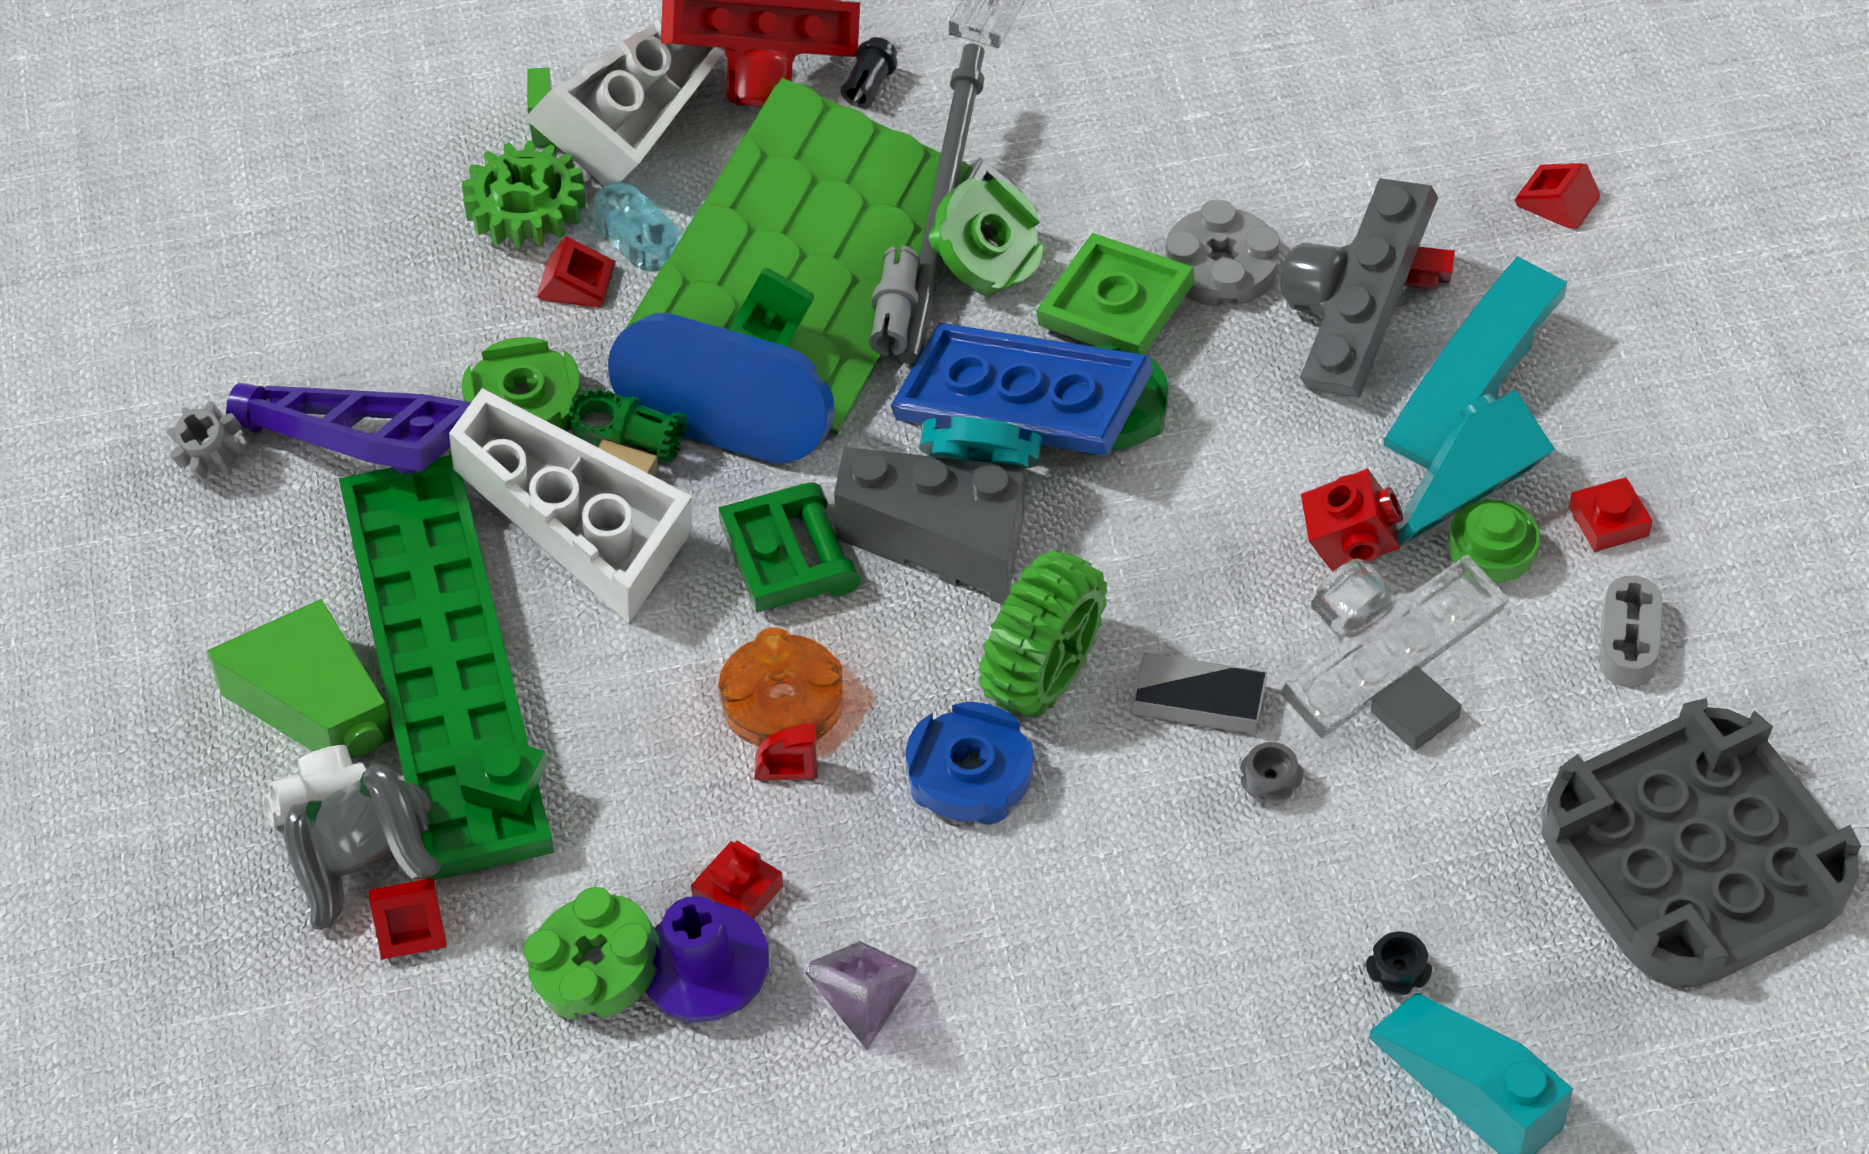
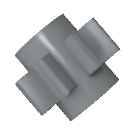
[166,401,246,480]

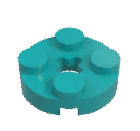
[919,417,1042,469]

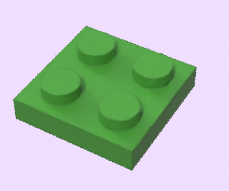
[1036,233,1195,355]

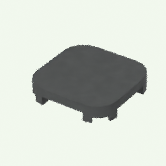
[1542,698,1861,987]

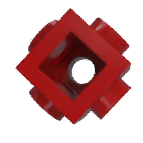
[1301,468,1403,573]

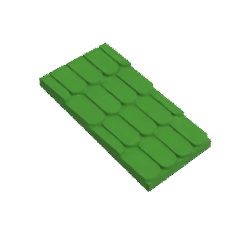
[625,78,970,436]

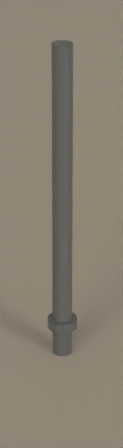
[898,43,985,365]

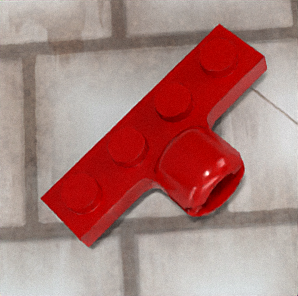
[661,0,860,107]

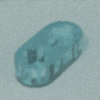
[593,183,678,272]

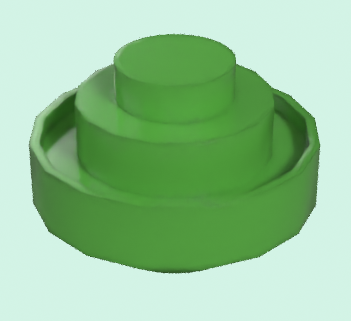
[1448,499,1539,582]

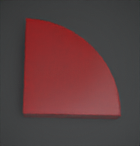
[754,723,818,780]

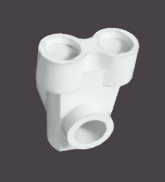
[263,745,366,827]

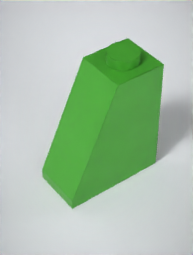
[207,599,393,759]

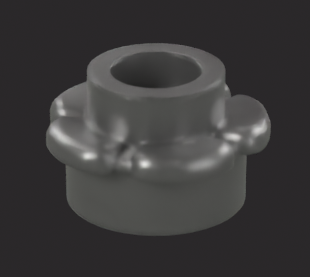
[1240,742,1303,802]

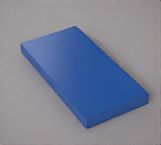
[890,322,1153,456]

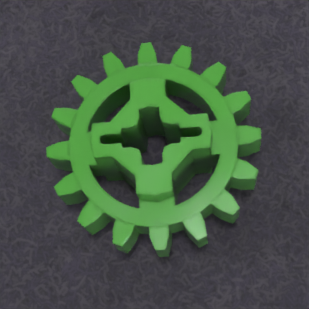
[462,141,586,248]

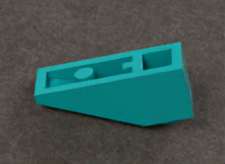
[1396,389,1555,547]
[1369,992,1573,1154]

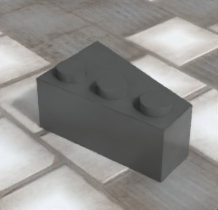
[834,447,1025,604]

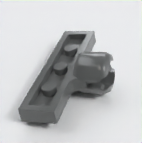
[1280,178,1438,398]

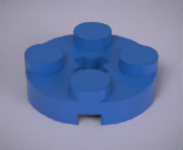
[906,702,1033,825]

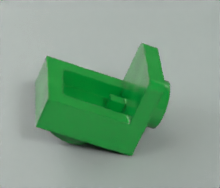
[728,268,814,347]

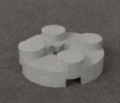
[1165,199,1280,306]

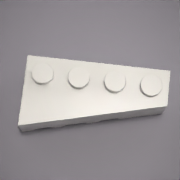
[524,16,724,192]
[449,388,692,624]

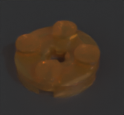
[718,627,843,747]

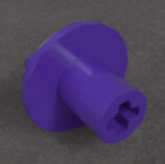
[646,896,770,1023]

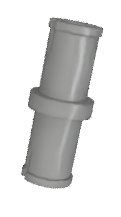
[869,245,920,356]

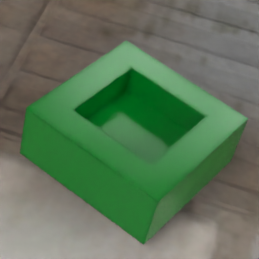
[460,735,547,816]

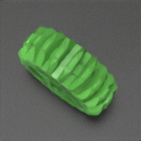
[979,549,1107,719]

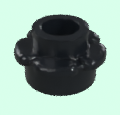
[1366,931,1432,995]

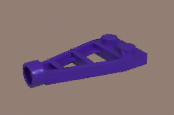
[226,383,471,474]

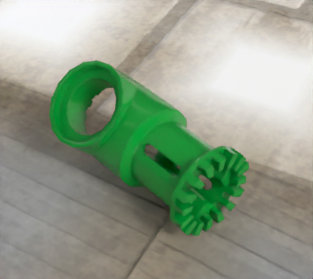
[569,388,688,463]

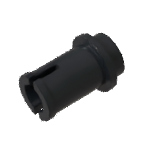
[840,37,898,108]

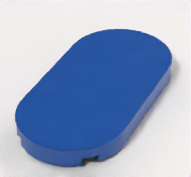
[608,313,835,463]

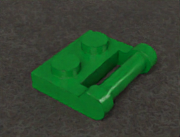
[718,482,861,613]

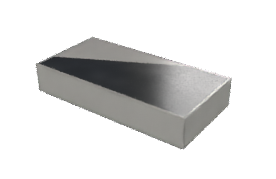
[1132,652,1267,734]

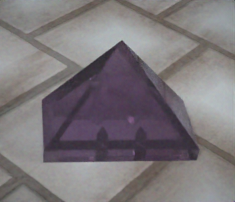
[806,941,917,1050]

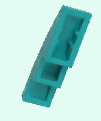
[1384,256,1567,469]

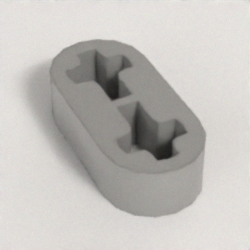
[1599,575,1663,687]

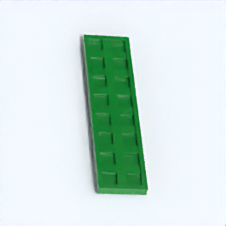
[339,455,554,880]

